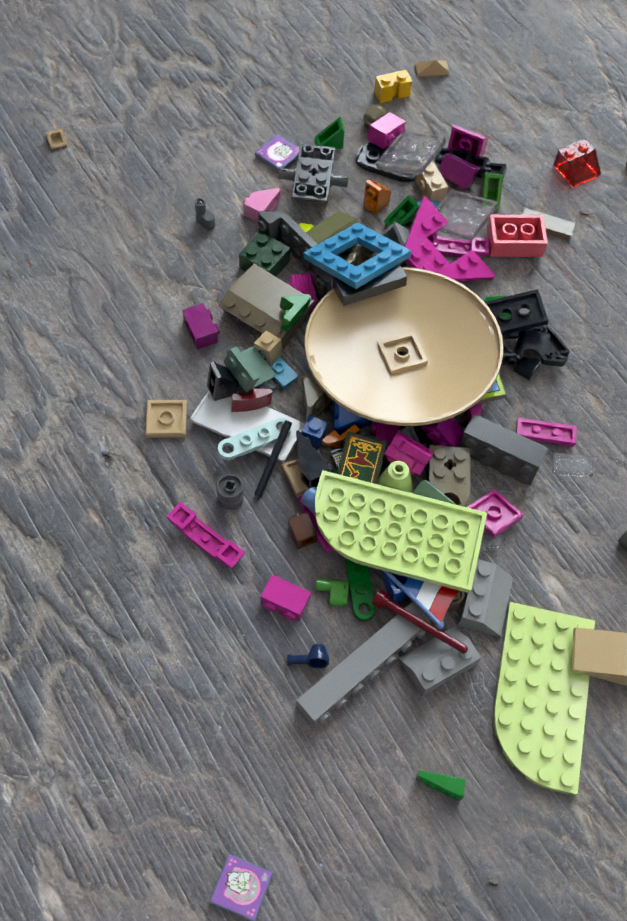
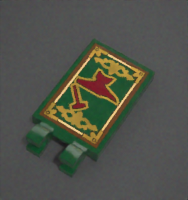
[337,431,387,484]

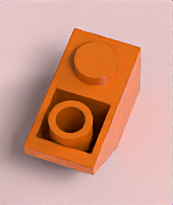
[363,180,391,215]

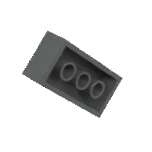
[459,414,549,485]

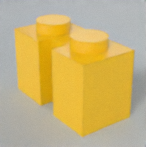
[374,70,412,103]

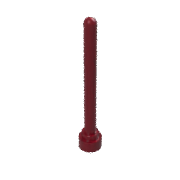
[372,590,468,653]

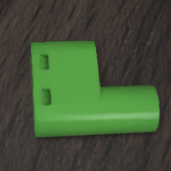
[316,578,349,607]

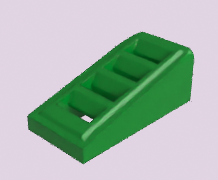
[416,770,465,801]

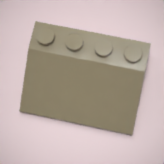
[218,264,315,349]

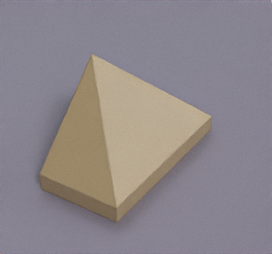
[415,60,449,77]

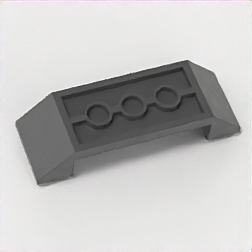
[258,211,332,301]

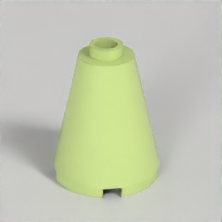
[377,461,414,493]

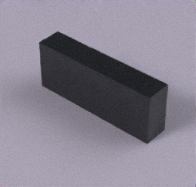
[333,264,407,306]

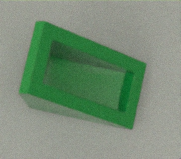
[315,117,345,149]

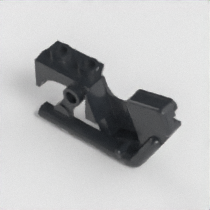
[501,325,570,367]

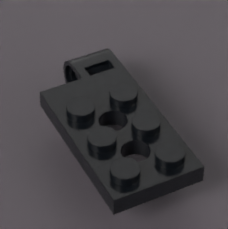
[484,289,548,335]

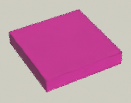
[467,489,524,538]

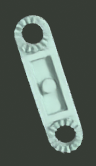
[217,418,292,461]

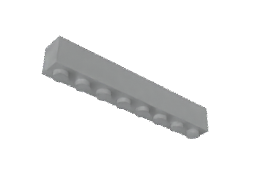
[296,602,437,726]

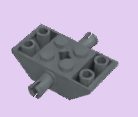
[278,144,349,203]

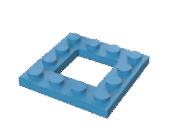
[303,223,411,289]

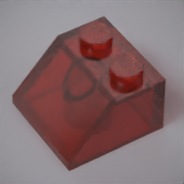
[553,138,601,187]

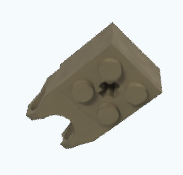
[426,445,470,507]

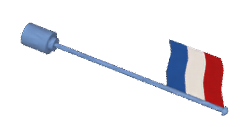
[301,487,460,629]

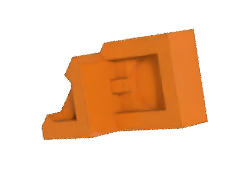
[322,425,360,448]

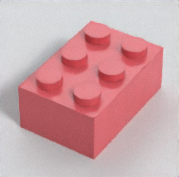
[486,215,548,257]

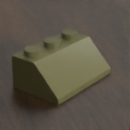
[306,211,358,255]

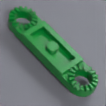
[345,558,375,622]

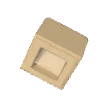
[45,128,68,150]

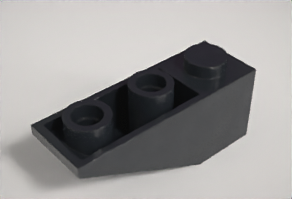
[296,430,333,489]

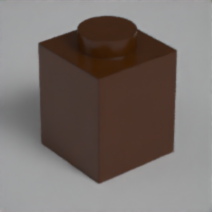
[288,513,317,549]

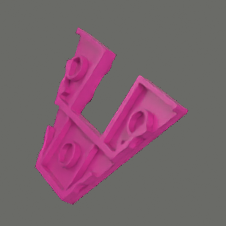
[404,196,496,282]

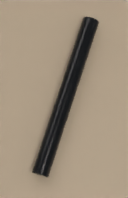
[254,420,292,497]

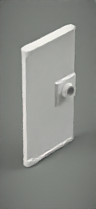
[190,391,305,463]

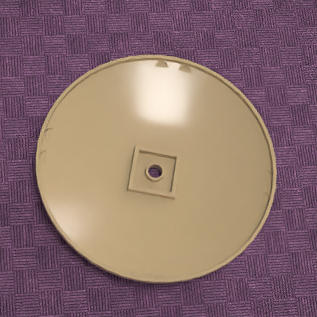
[305,267,503,426]

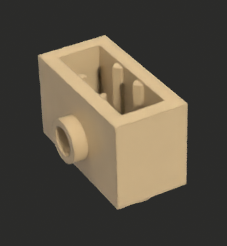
[415,162,448,202]

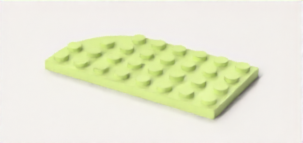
[314,470,487,593]
[493,602,595,796]

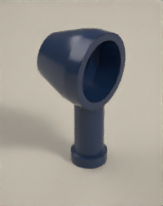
[287,644,329,668]

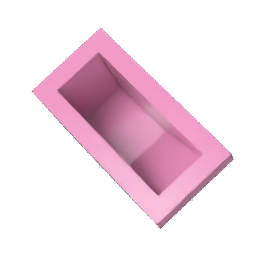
[243,188,280,222]

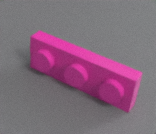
[516,418,577,447]

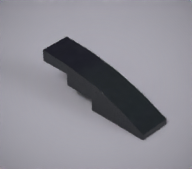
[434,148,507,178]

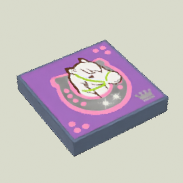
[255,134,300,173]
[210,854,274,921]

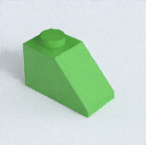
[481,173,503,211]

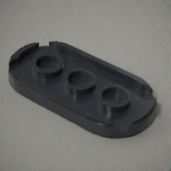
[356,142,422,182]

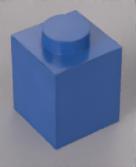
[301,415,328,449]

